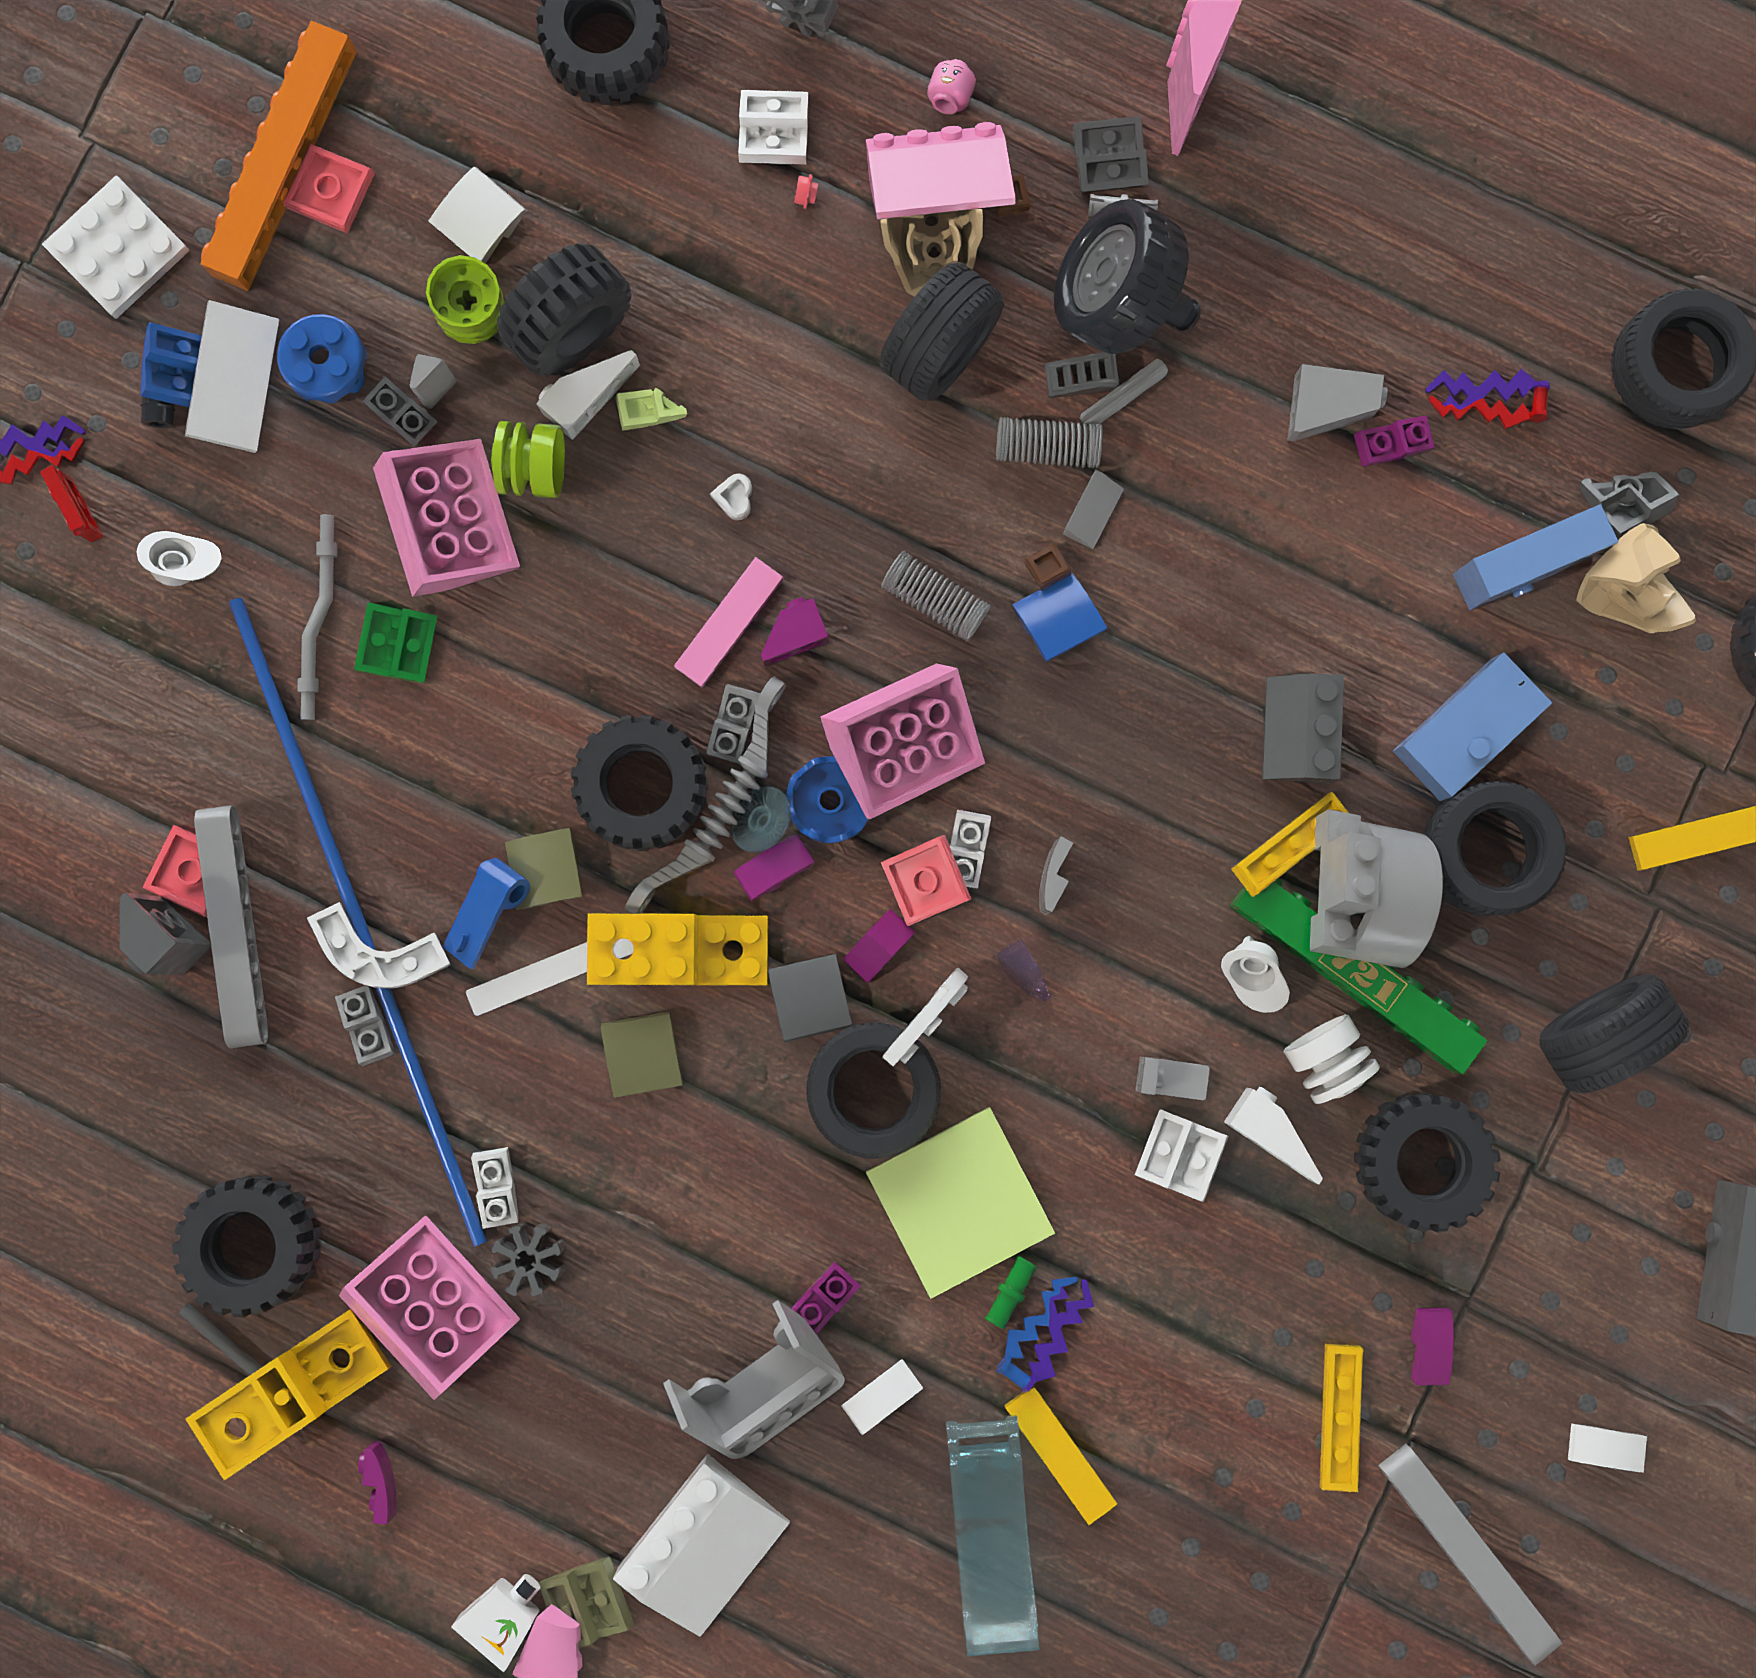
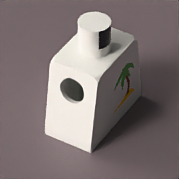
[452,1574,540,1672]

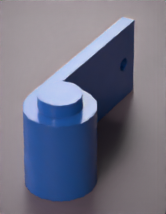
[443,858,530,969]

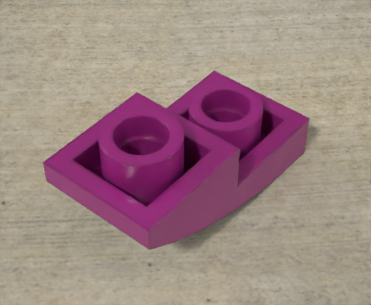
[1354,416,1435,467]
[733,834,814,902]
[790,1262,860,1334]
[1410,1308,1454,1385]
[358,1441,396,1524]

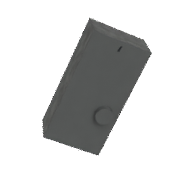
[1696,1180,1756,1336]

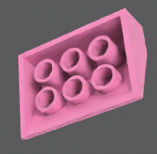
[1166,0,1242,156]
[866,122,1015,219]
[373,439,520,597]
[820,663,985,819]
[339,1216,520,1400]

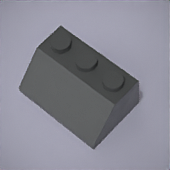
[1262,673,1344,784]
[120,892,211,975]

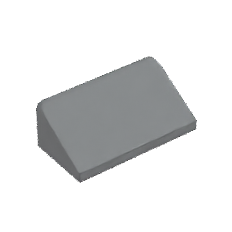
[409,354,457,409]
[1063,469,1124,549]

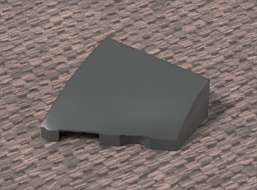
[1579,472,1679,540]

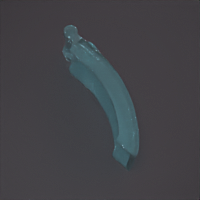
[946,1415,1039,1657]

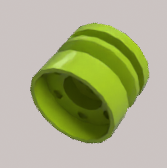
[426,255,505,344]
[491,421,565,498]

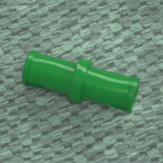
[985,1256,1038,1330]

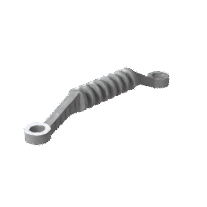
[625,676,786,914]

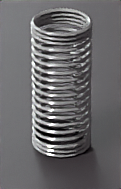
[996,417,1103,469]
[881,551,990,642]

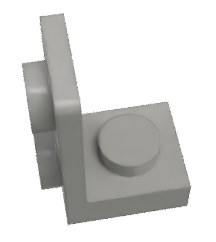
[1135,1056,1210,1100]

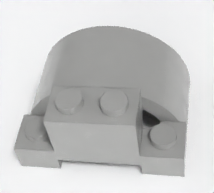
[1310,809,1443,968]

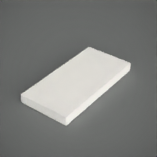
[185,300,279,453]

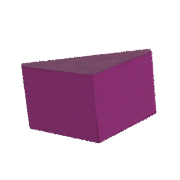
[843,909,915,983]

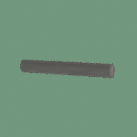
[179,1303,262,1376]

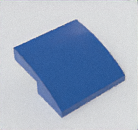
[140,322,202,407]
[1012,573,1107,663]

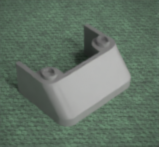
[663,1300,845,1459]

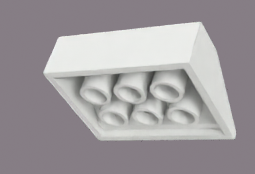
[613,1454,790,1637]

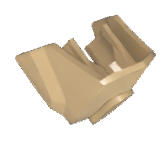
[881,208,983,297]
[1576,523,1696,633]

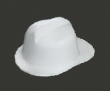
[136,531,222,586]
[1221,936,1290,1013]

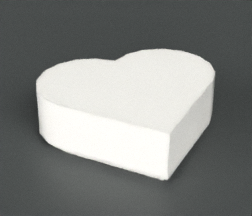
[710,473,752,520]

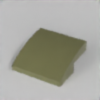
[505,828,584,910]
[601,1011,683,1098]
[539,1556,634,1648]

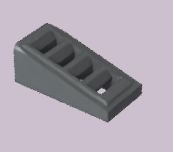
[1044,352,1119,398]

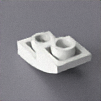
[950,810,991,889]
[471,1147,519,1229]
[841,1359,923,1435]
[1568,1423,1647,1473]

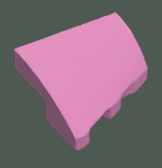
[512,1604,582,1678]

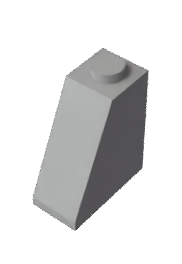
[1287,364,1387,441]

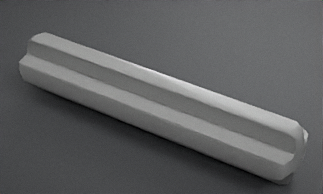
[1080,359,1168,426]

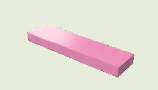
[674,557,784,688]

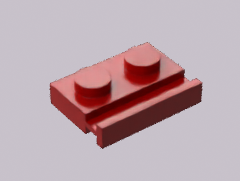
[40,465,104,543]

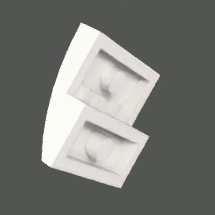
[738,90,808,164]
[429,167,527,264]
[1135,1109,1229,1202]

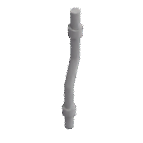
[297,514,338,720]

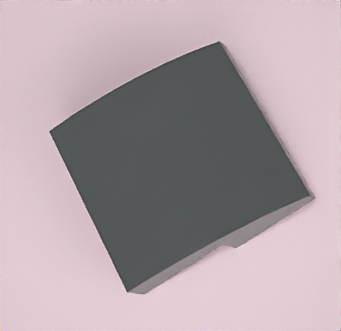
[1072,116,1149,193]
[768,954,852,1043]

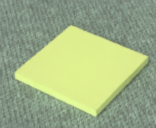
[866,1107,1055,1299]

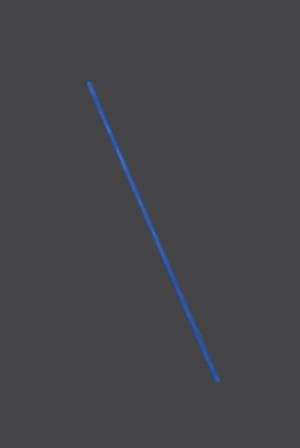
[229,598,487,1247]

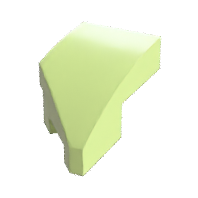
[616,388,687,431]

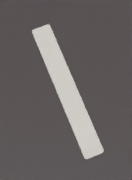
[466,939,633,1016]

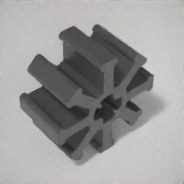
[766,0,839,37]
[491,1222,566,1296]

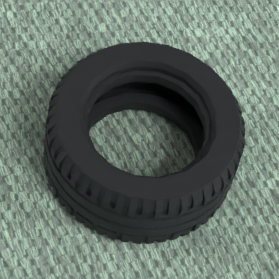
[880,262,1004,401]
[1611,288,1756,429]
[1424,781,1567,916]
[1539,974,1689,1094]
[806,1022,941,1159]

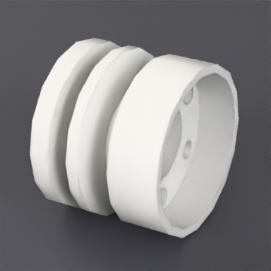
[1283,1014,1380,1104]

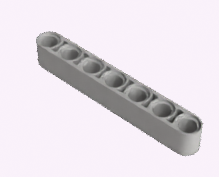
[194,805,268,1049]
[1378,1443,1562,1666]

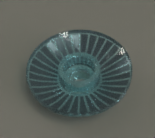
[731,787,791,852]

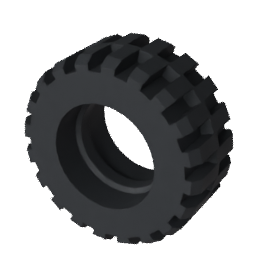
[536,0,670,105]
[497,243,632,377]
[571,715,708,851]
[1354,1093,1501,1233]
[172,1175,321,1318]

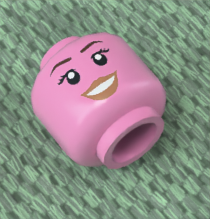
[927,59,976,114]

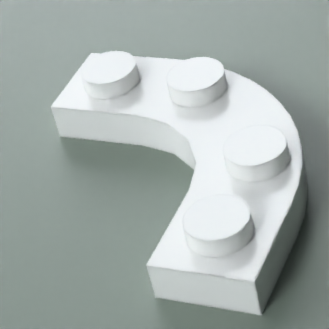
[307,902,451,988]
[883,967,968,1066]

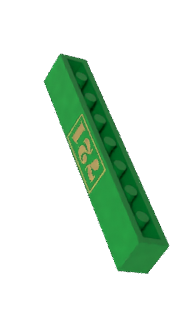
[1229,878,1488,1075]

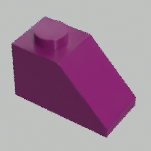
[761,597,829,667]

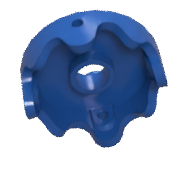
[277,314,368,403]
[787,756,869,844]

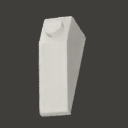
[537,350,640,440]
[1224,1086,1323,1184]

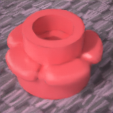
[794,174,818,209]

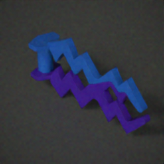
[996,1277,1094,1393]

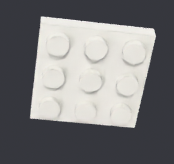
[42,175,190,319]

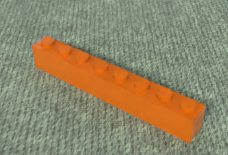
[200,20,357,291]

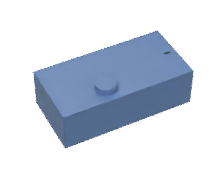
[1453,504,1618,610]
[1393,652,1552,801]

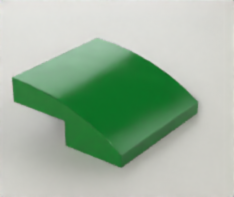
[354,602,437,683]

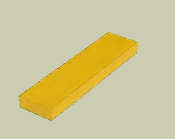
[1231,792,1348,897]
[1628,806,1756,871]
[1320,1344,1363,1492]
[1005,1385,1117,1525]

